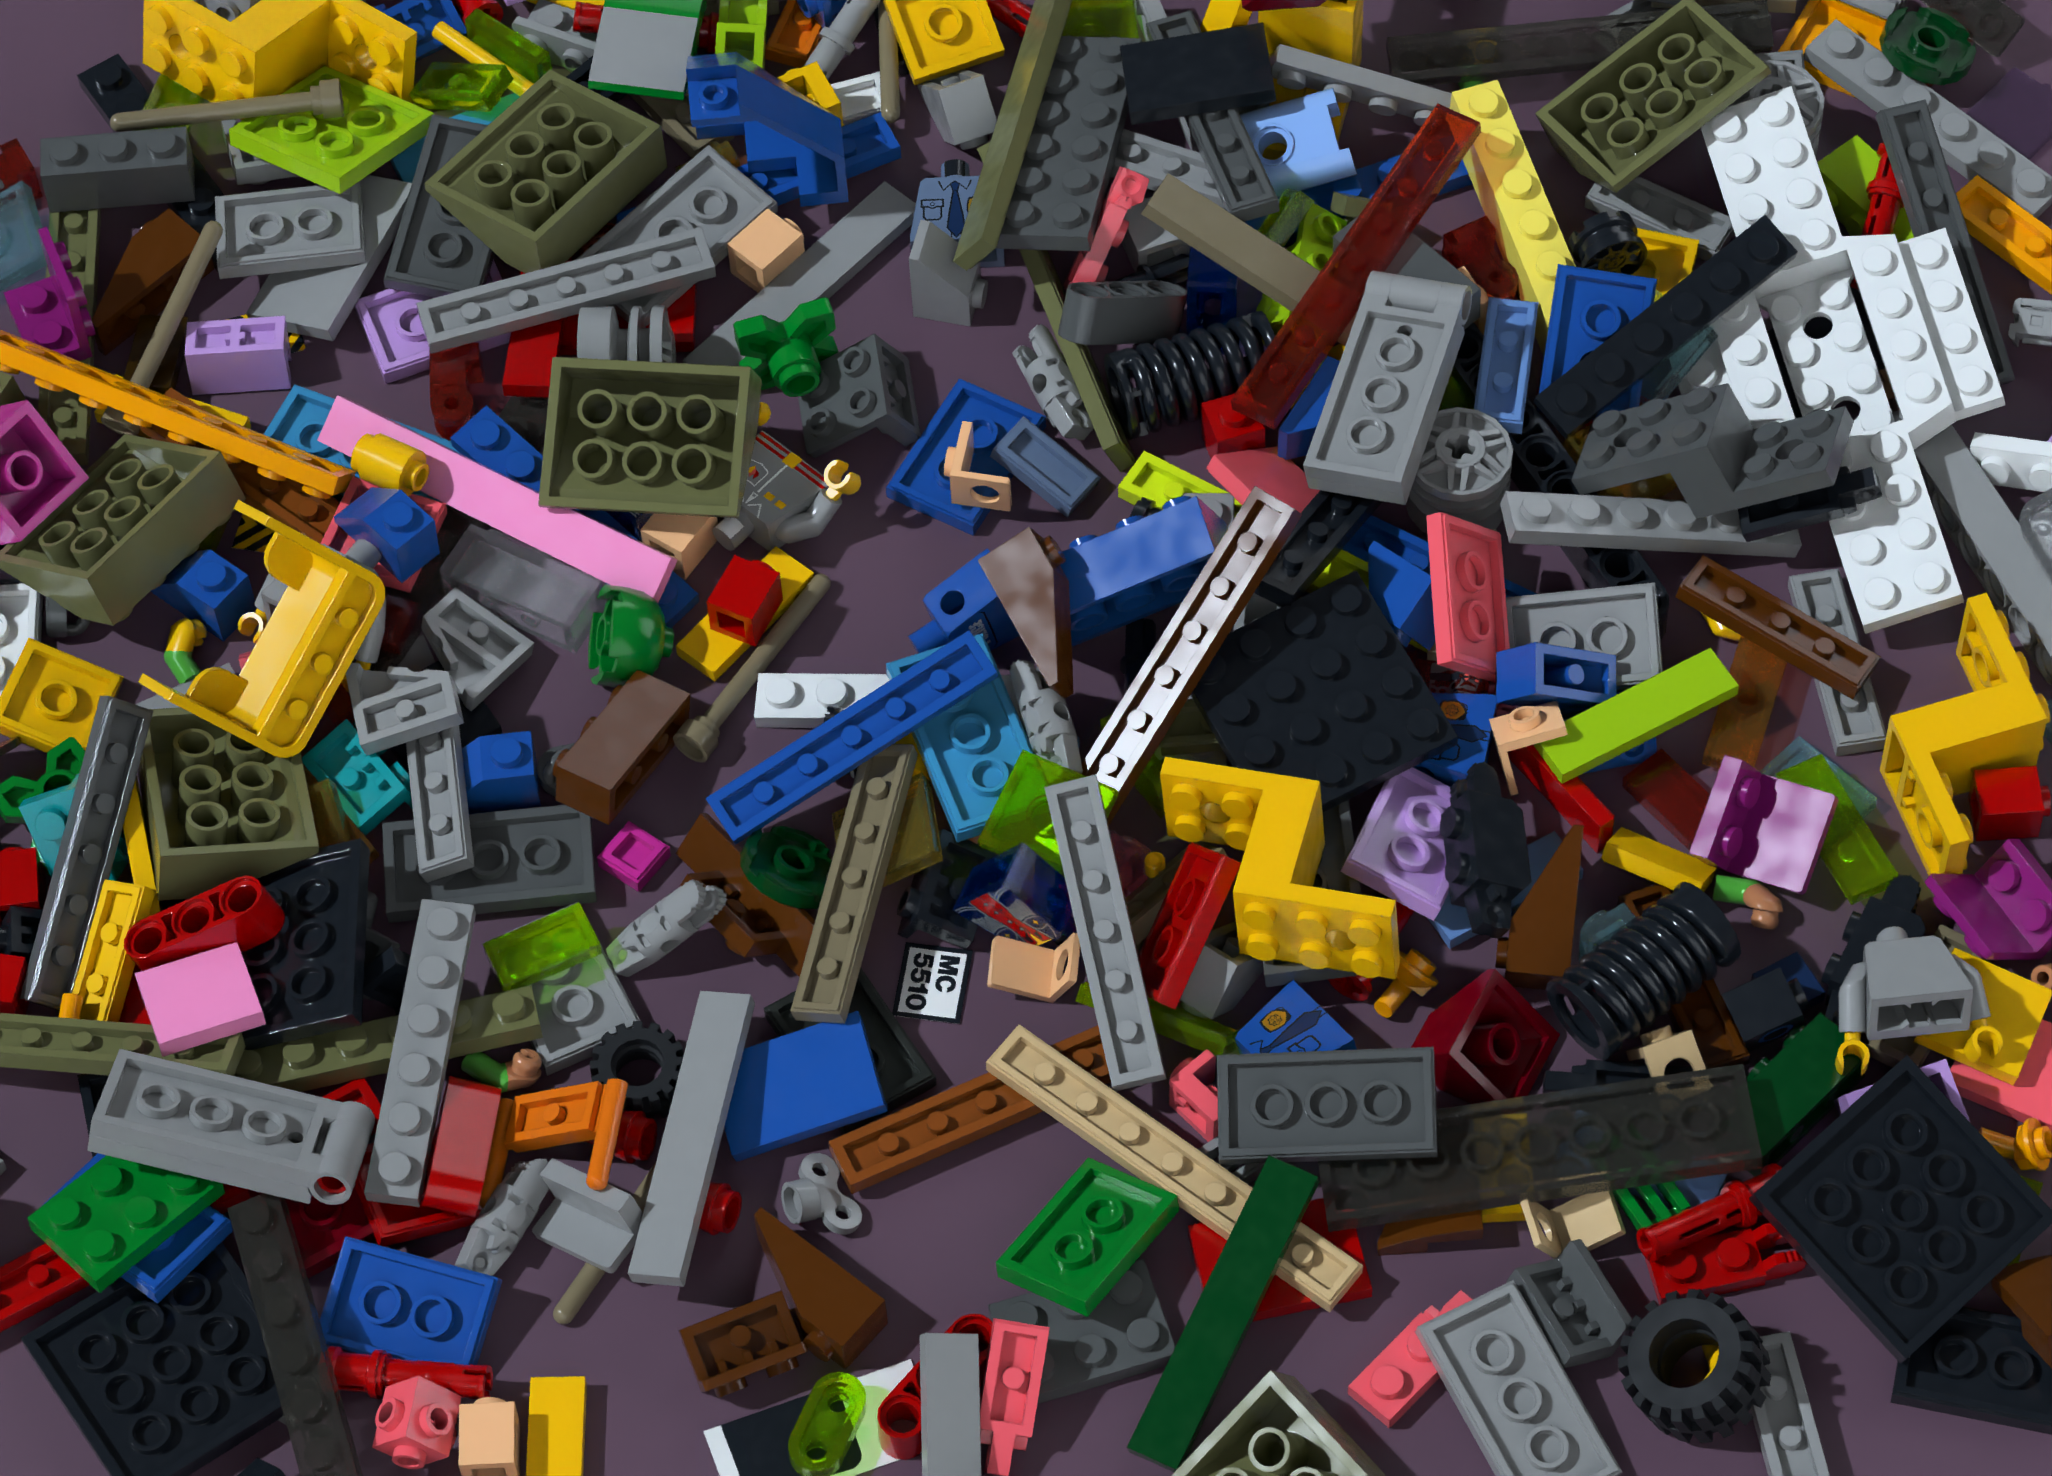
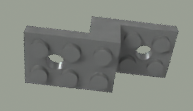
[1572,383,1854,519]

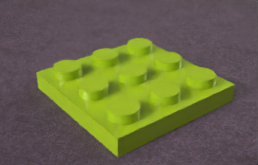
[229,65,434,194]

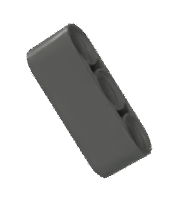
[1058,280,1188,345]

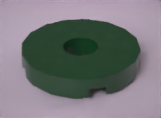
[1879,7,1977,85]
[740,826,832,909]

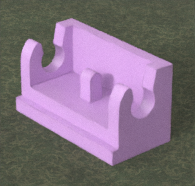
[184,316,292,395]

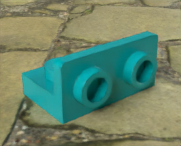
[302,719,413,835]

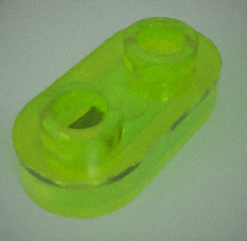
[788,1372,867,1476]

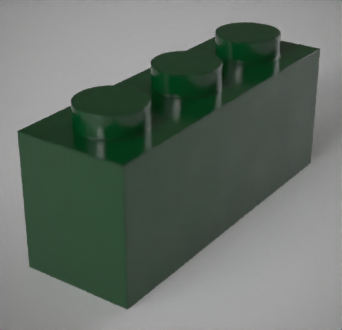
[1710,1012,1870,1177]

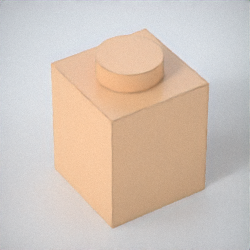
[727,208,805,293]
[640,514,718,580]
[458,1397,520,1476]

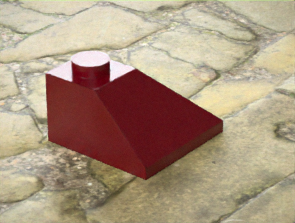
[1411,969,1560,1117]

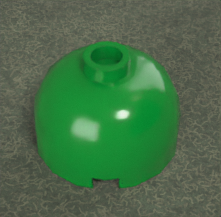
[588,584,674,687]

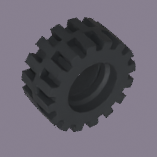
[590,1021,684,1119]

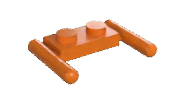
[479,1078,628,1208]

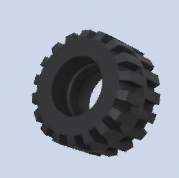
[1618,1289,1771,1443]

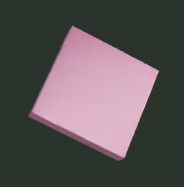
[134,942,266,1057]

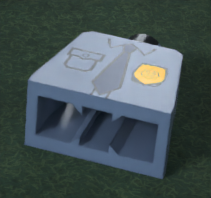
[910,159,1005,267]

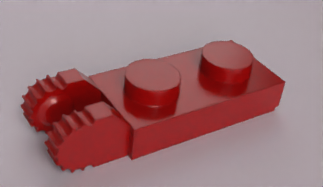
[1645,1223,1807,1305]

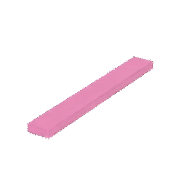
[317,395,677,603]

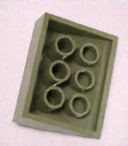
[1535,0,1772,193]
[424,69,667,273]
[538,357,762,518]
[0,434,246,626]
[137,707,319,901]
[1171,1370,1386,1476]

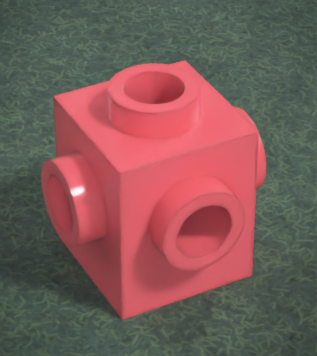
[372,1375,462,1469]

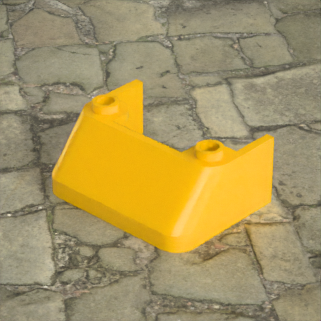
[138,500,385,758]

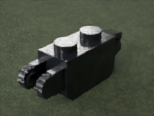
[1440,761,1532,939]
[1821,874,1926,1027]

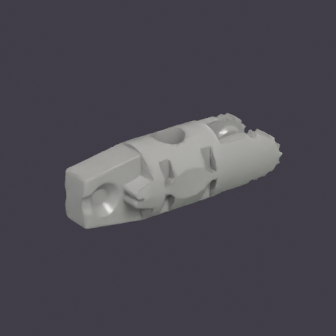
[1012,324,1094,440]
[1009,660,1083,785]
[606,879,728,977]
[455,1158,549,1276]

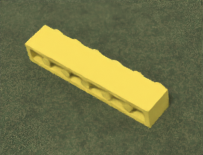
[1447,79,1576,356]

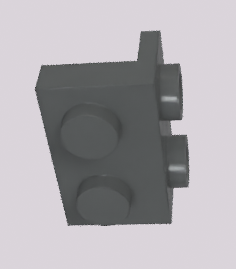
[1507,1239,1632,1369]

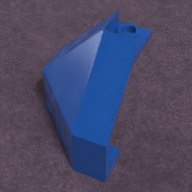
[686,52,849,207]

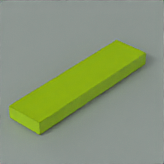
[1534,647,1739,784]

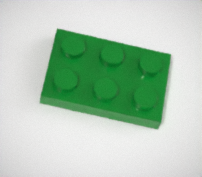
[27,1155,225,1293]
[995,1157,1179,1317]

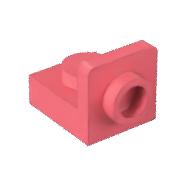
[1169,1049,1218,1142]

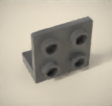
[798,333,921,458]

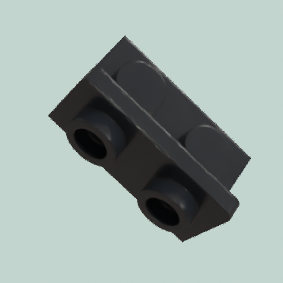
[897,829,998,949]

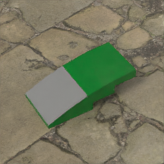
[588,0,707,100]

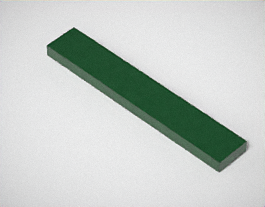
[1127,1155,1320,1472]

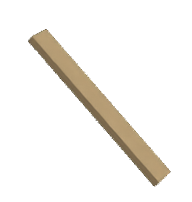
[986,1024,1363,1313]

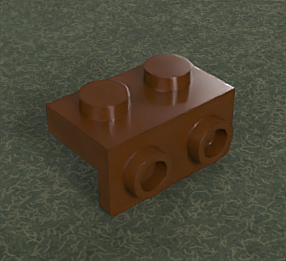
[678,1290,808,1398]

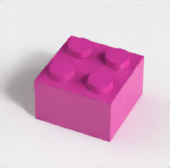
[0,400,89,545]

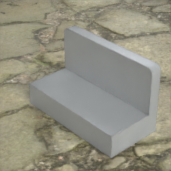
[532,1158,643,1273]

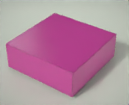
[597,821,671,892]

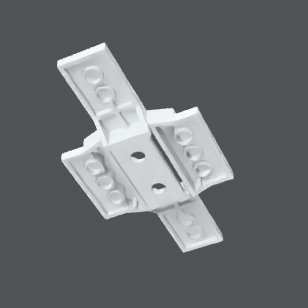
[1670,86,2006,634]

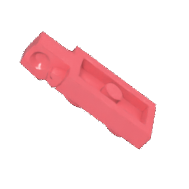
[1063,166,1149,290]
[1348,1290,1473,1428]
[980,1318,1050,1476]

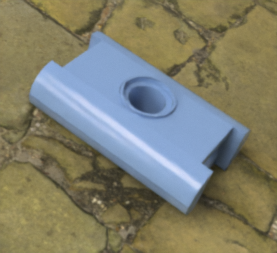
[1240,88,1357,198]

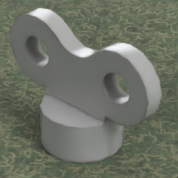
[781,1153,863,1235]

